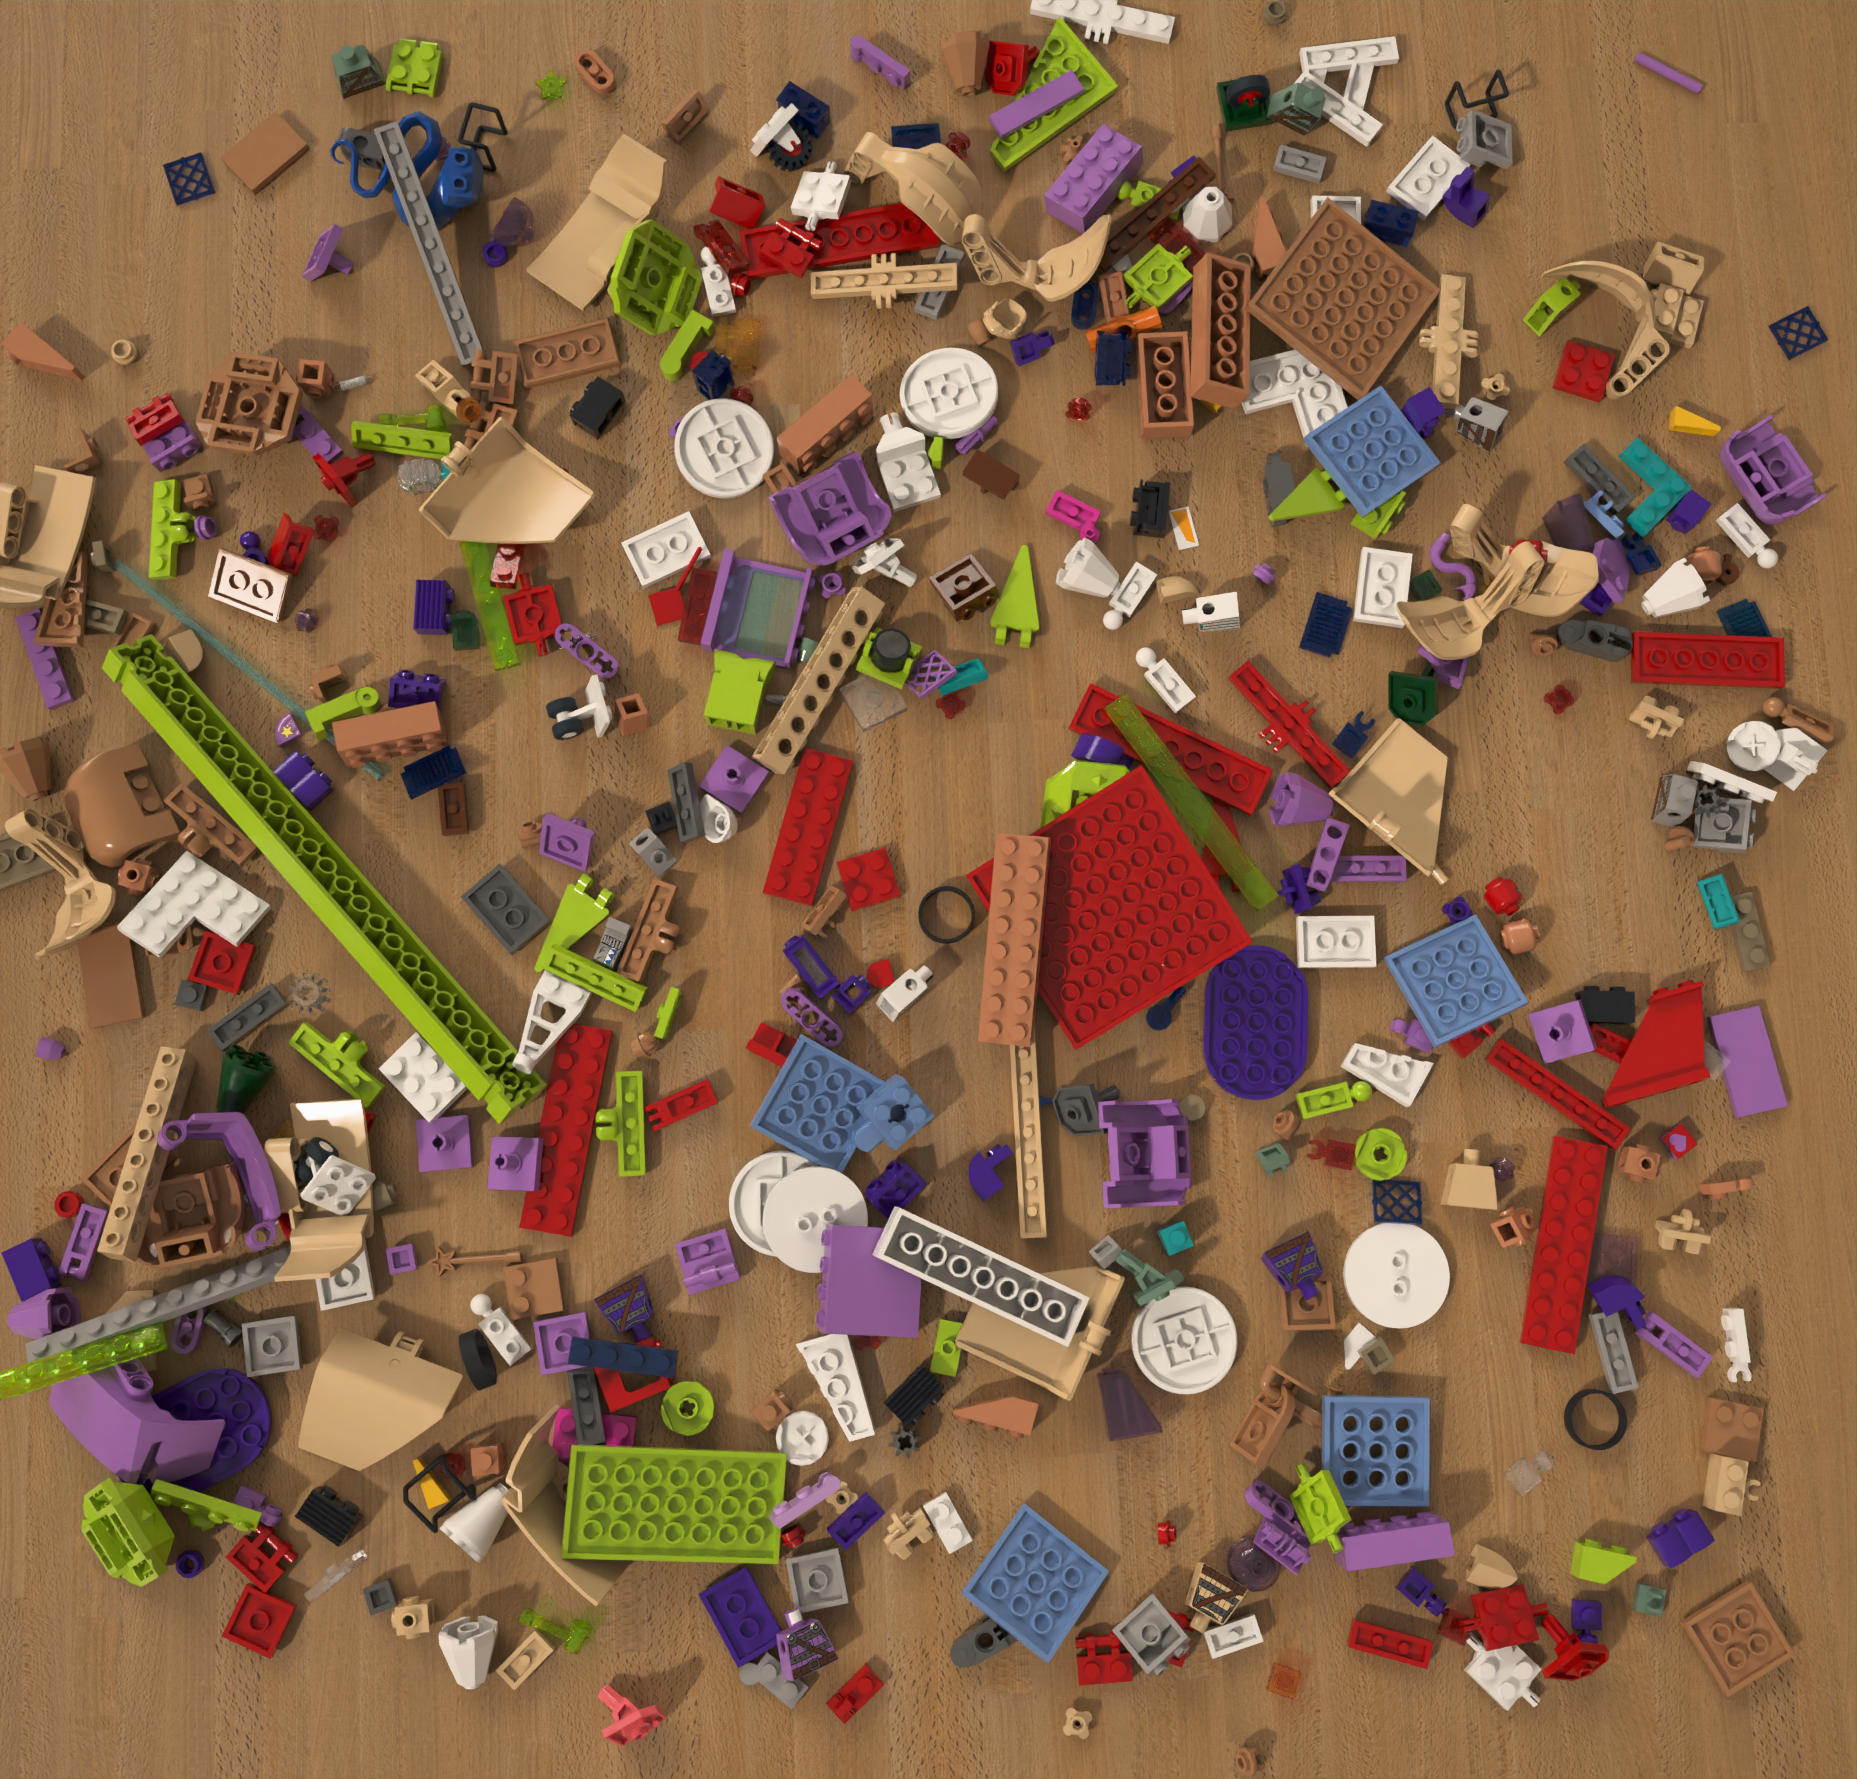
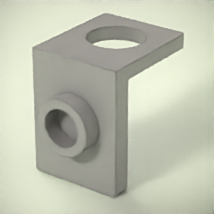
[629,827,677,877]

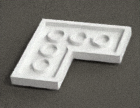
[1241,350,1348,447]
[117,851,271,958]

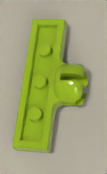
[149,479,198,581]
[288,1022,386,1108]
[596,1071,645,1177]
[151,1479,262,1532]

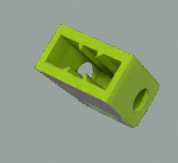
[1523,278,1581,337]

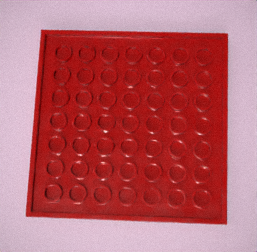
[966,765,1253,1050]

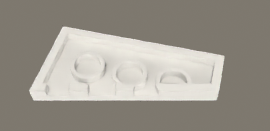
[796,1334,876,1442]

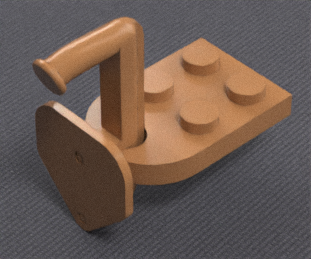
[1229,1363,1343,1468]

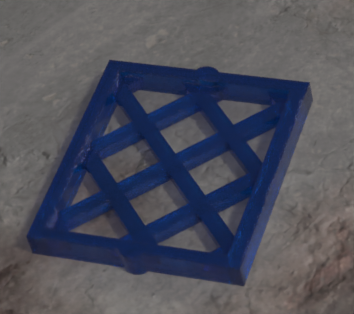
[163,152,215,206]
[1769,306,1829,360]
[1372,1180,1422,1225]

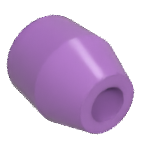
[36,1037,66,1060]

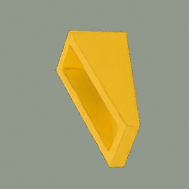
[1669,406,1721,437]
[413,1457,453,1509]

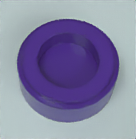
[482,241,508,268]

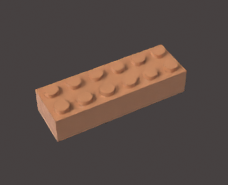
[1190,252,1251,409]

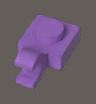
[1389,1019,1433,1053]

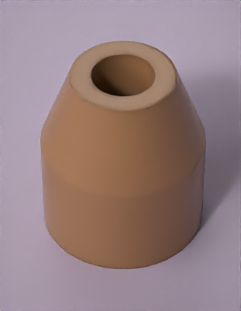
[966,318,991,346]

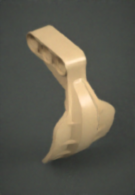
[844,132,982,245]
[962,213,1112,302]
[1541,261,1670,400]
[1450,504,1599,617]
[1396,541,1545,660]
[5,808,116,961]

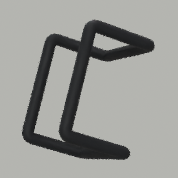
[1445,70,1509,129]
[458,102,508,172]
[403,1454,476,1533]

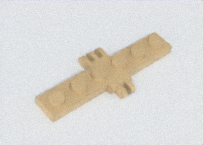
[811,253,958,309]
[1419,274,1479,410]

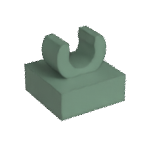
[1255,1143,1290,1178]
[1632,1582,1666,1617]

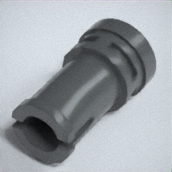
[203,1309,243,1348]

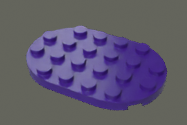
[1203,945,1308,1100]
[119,1368,272,1501]

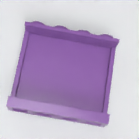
[816,1224,922,1338]

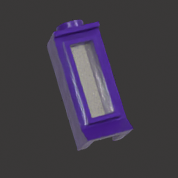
[782,935,841,1001]

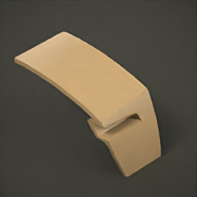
[526,134,667,311]
[0,465,96,608]
[264,1099,374,1282]
[502,1403,631,1606]

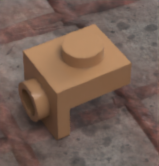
[309,665,348,703]

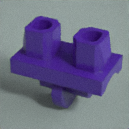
[1276,864,1321,915]

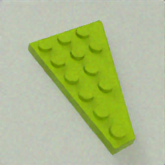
[989,17,1118,172]

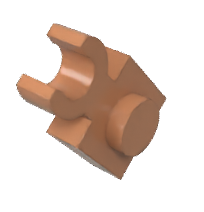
[1700,1178,1753,1199]

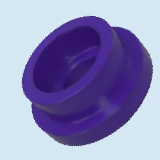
[176,1550,204,1578]

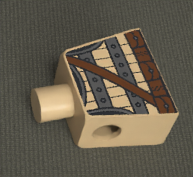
[1185,1562,1248,1634]

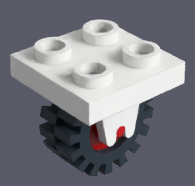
[750,103,813,172]

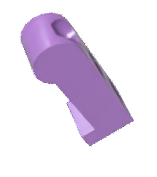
[1306,817,1350,892]

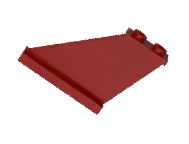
[1601,980,1711,1110]

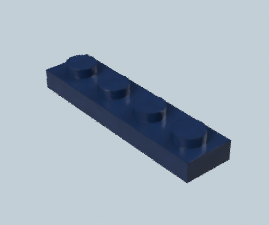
[568,1336,679,1378]

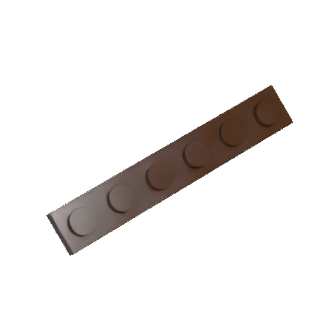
[1098,157,1216,274]

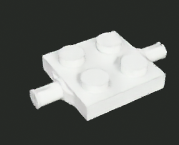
[791,161,851,231]
[1464,1632,1541,1711]

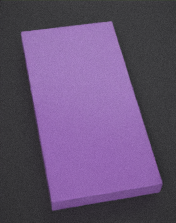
[1707,1006,1788,1118]

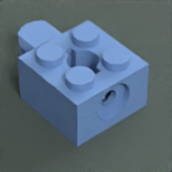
[852,1074,935,1152]

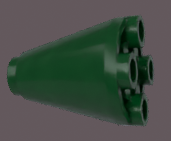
[216,1045,276,1114]

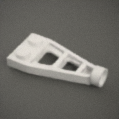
[512,970,592,1074]

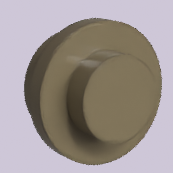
[1263,0,1287,25]

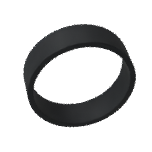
[918,886,975,944]
[459,1329,497,1391]
[1564,1389,1627,1450]

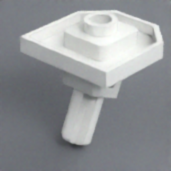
[852,537,917,587]
[1764,728,1828,791]

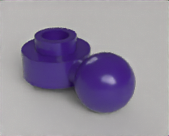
[240,531,269,565]

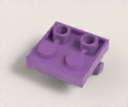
[675,1228,741,1295]

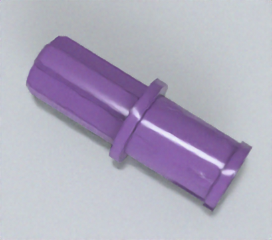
[955,414,998,455]

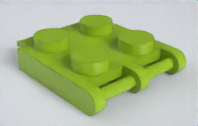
[386,38,443,98]

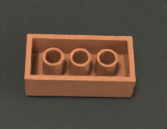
[1135,331,1194,439]
[777,374,873,476]
[332,701,449,768]

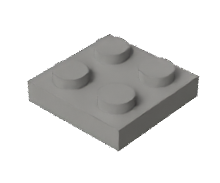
[242,1315,303,1377]
[785,1546,849,1613]

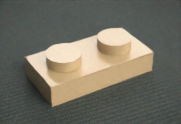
[496,1629,555,1690]

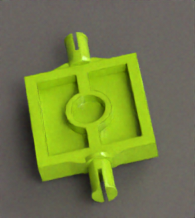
[1123,243,1193,311]
[1289,1463,1352,1554]

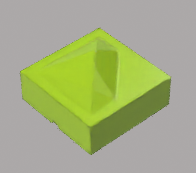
[928,437,944,470]

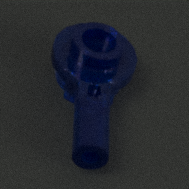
[1146,986,1186,1031]

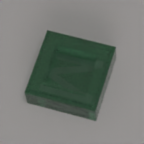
[1409,569,1442,601]

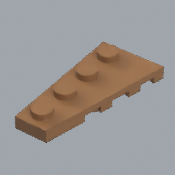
[33,551,88,648]

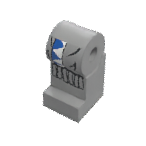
[593,917,634,970]

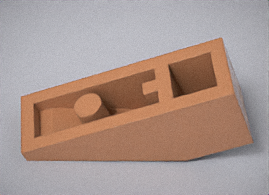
[1,322,85,380]

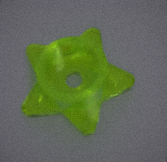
[535,70,567,100]

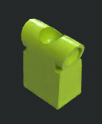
[704,649,777,735]

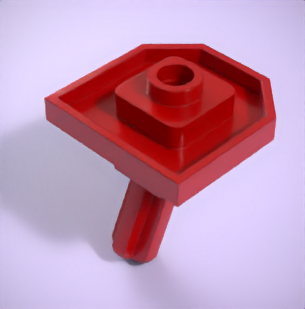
[985,40,1040,96]
[312,453,375,508]
[1541,1614,1609,1681]

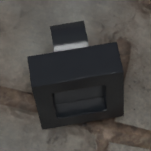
[645,802,677,835]

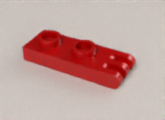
[644,1079,719,1132]

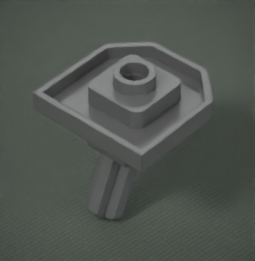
[1052,1083,1120,1136]

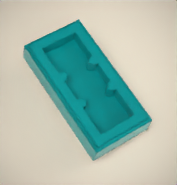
[932,658,989,696]
[1697,874,1740,930]

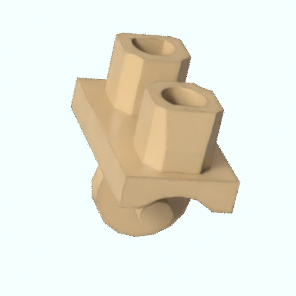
[1629,695,1684,739]
[1655,1209,1711,1255]
[883,1508,934,1560]

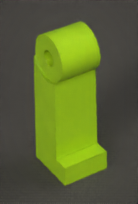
[660,310,715,381]
[304,687,380,741]

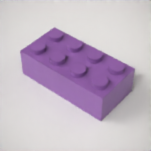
[1044,124,1143,234]
[1335,1511,1455,1572]

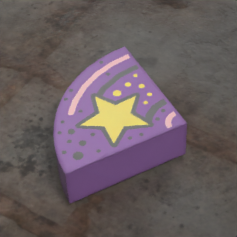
[275,712,303,747]

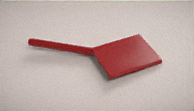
[648,547,702,626]

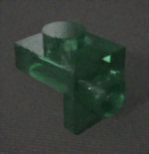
[449,610,480,651]

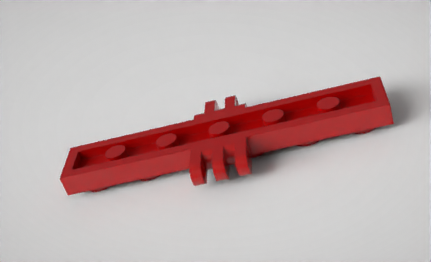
[1228,661,1350,789]

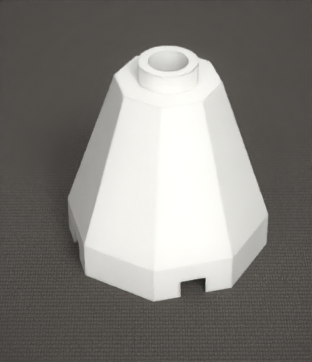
[1183,187,1232,243]
[1056,538,1120,598]
[1641,558,1710,618]
[439,1616,498,1689]

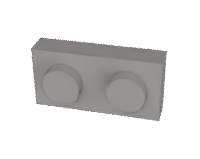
[1272,144,1327,184]

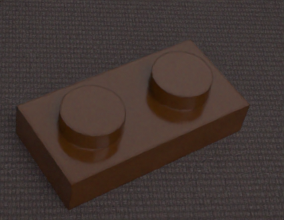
[438,782,469,836]

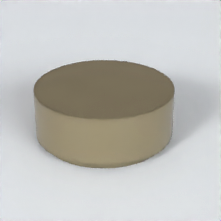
[1179,1095,1206,1121]

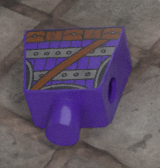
[1261,1231,1323,1301]
[594,1275,655,1343]

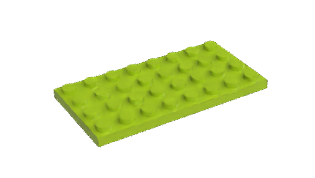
[562,1444,787,1564]

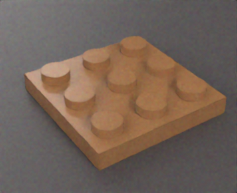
[1680,1580,1795,1697]

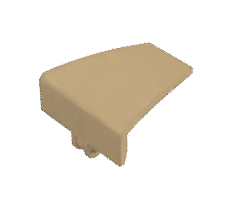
[419,417,596,544]
[1328,718,1448,877]
[955,1266,1125,1401]
[298,1329,463,1471]

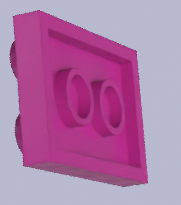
[552,1408,638,1465]

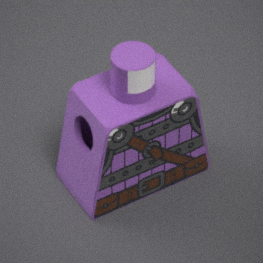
[776,1607,839,1681]

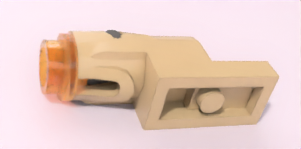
[415,360,481,423]

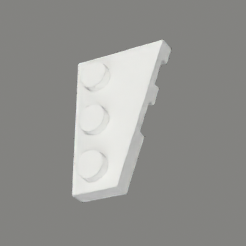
[1340,1043,1434,1108]

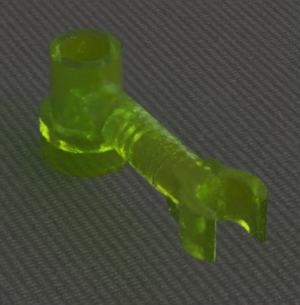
[378,404,446,432]
[518,1608,593,1654]

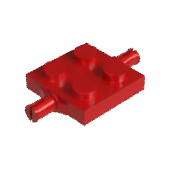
[503,573,565,657]
[1460,1584,1549,1651]

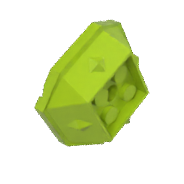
[607,220,703,335]
[1040,760,1130,828]
[81,1477,175,1587]

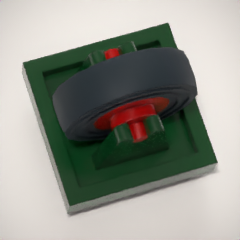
[1216,75,1273,132]

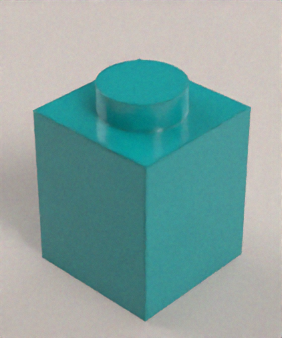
[1156,1221,1194,1256]

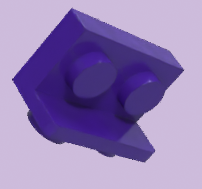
[388,670,447,712]
[863,1157,927,1219]

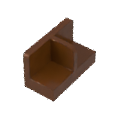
[963,449,1020,499]

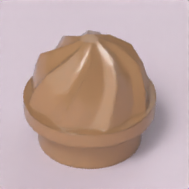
[631,1032,657,1058]

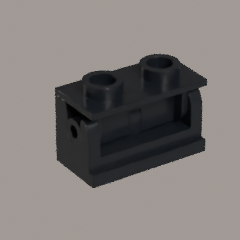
[569,376,625,440]
[1130,479,1170,538]
[1575,986,1635,1025]

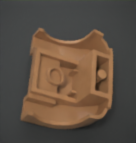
[63,743,180,869]
[136,1162,245,1269]

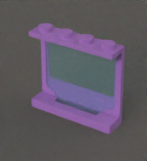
[701,549,817,670]

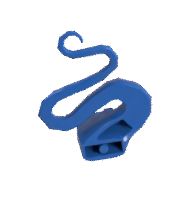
[330,111,484,230]

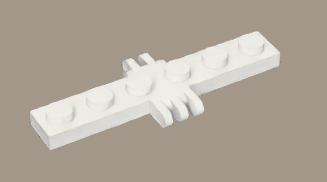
[1030,0,1175,45]

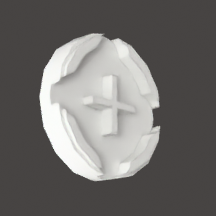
[1727,721,1781,772]
[776,1410,829,1466]

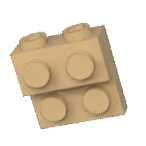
[1651,283,1704,349]

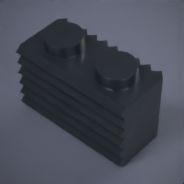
[884,1363,944,1426]
[295,1486,363,1547]

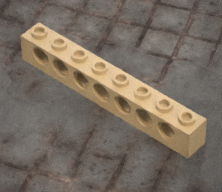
[751,587,885,775]
[97,1046,197,1262]

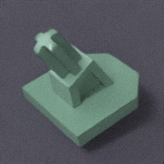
[1116,1249,1184,1306]

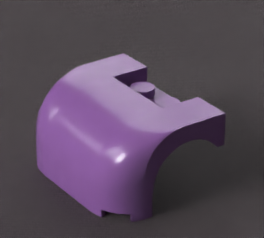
[1719,414,1827,525]
[767,451,892,566]
[1098,1099,1191,1208]

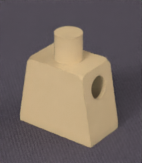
[1441,1149,1497,1210]

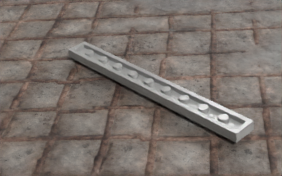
[374,121,487,368]
[26,1246,291,1371]

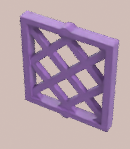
[905,650,958,700]

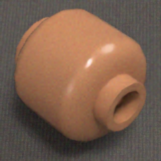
[1687,546,1722,585]
[1499,918,1540,954]

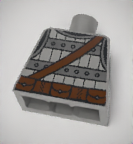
[1447,397,1509,452]
[1650,774,1698,827]

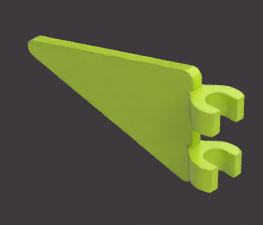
[1269,468,1347,521]
[990,545,1039,649]
[534,873,616,972]

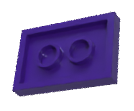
[699,1565,782,1668]

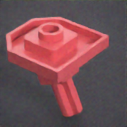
[598,1685,666,1747]

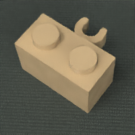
[1643,242,1704,295]
[1703,1453,1760,1516]

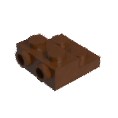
[929,553,999,622]

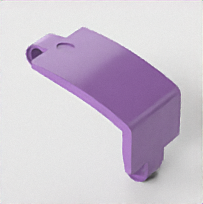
[157,1112,281,1251]

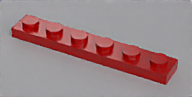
[1484,1038,1631,1150]

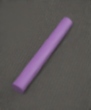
[1634,52,1703,94]

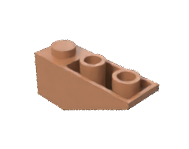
[1251,196,1288,281]
[953,1395,1039,1438]

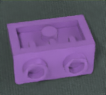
[142,420,203,472]

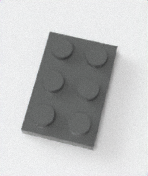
[461,864,551,955]

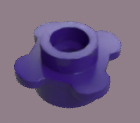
[1442,897,1473,925]

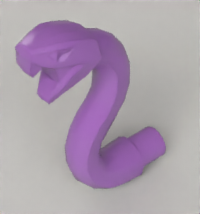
[1429,533,1477,601]

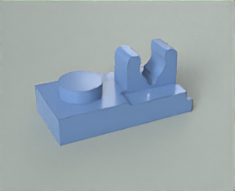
[1581,491,1624,539]

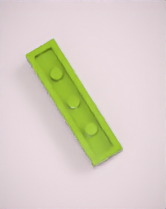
[351,421,453,459]
[543,944,648,1012]

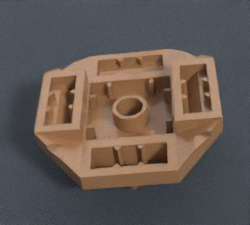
[195,352,304,456]

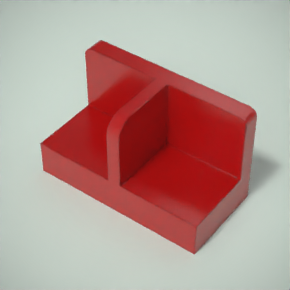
[709,176,765,229]
[267,513,314,576]
[746,1023,797,1067]

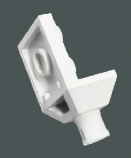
[876,412,941,512]

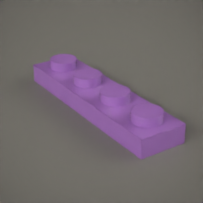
[15,608,75,710]

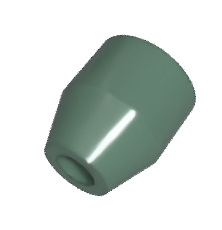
[797,637,819,663]

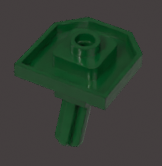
[1388,665,1439,726]

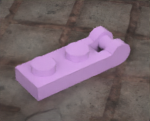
[768,1472,840,1529]

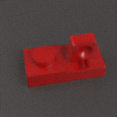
[826,1663,884,1724]

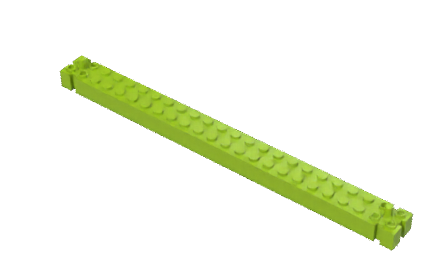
[102,634,547,1124]

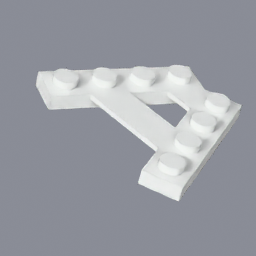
[1294,36,1399,147]

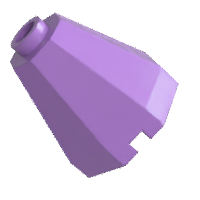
[1269,772,1335,827]
[7,1287,81,1340]

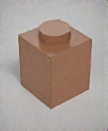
[614,693,648,737]
[470,1442,505,1476]

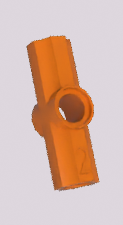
[1085,306,1162,353]

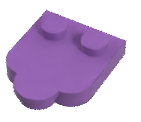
[1593,538,1630,603]

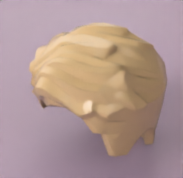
[983,298,1027,339]

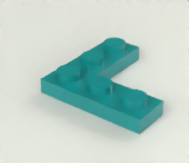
[1618,437,1692,537]

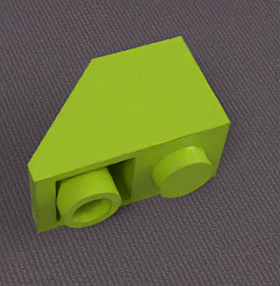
[1570,1539,1637,1584]

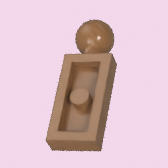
[1763,697,1834,745]

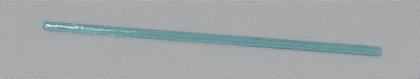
[113,559,385,781]

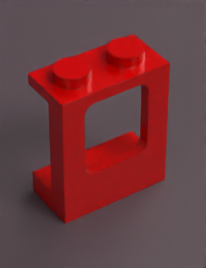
[594,1335,675,1412]

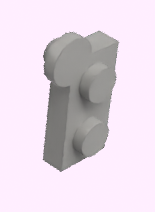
[739,1650,809,1709]

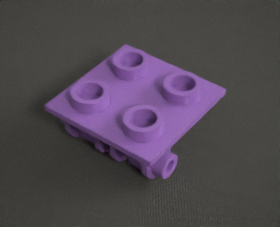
[1253,1506,1311,1576]

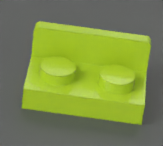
[1350,490,1406,539]

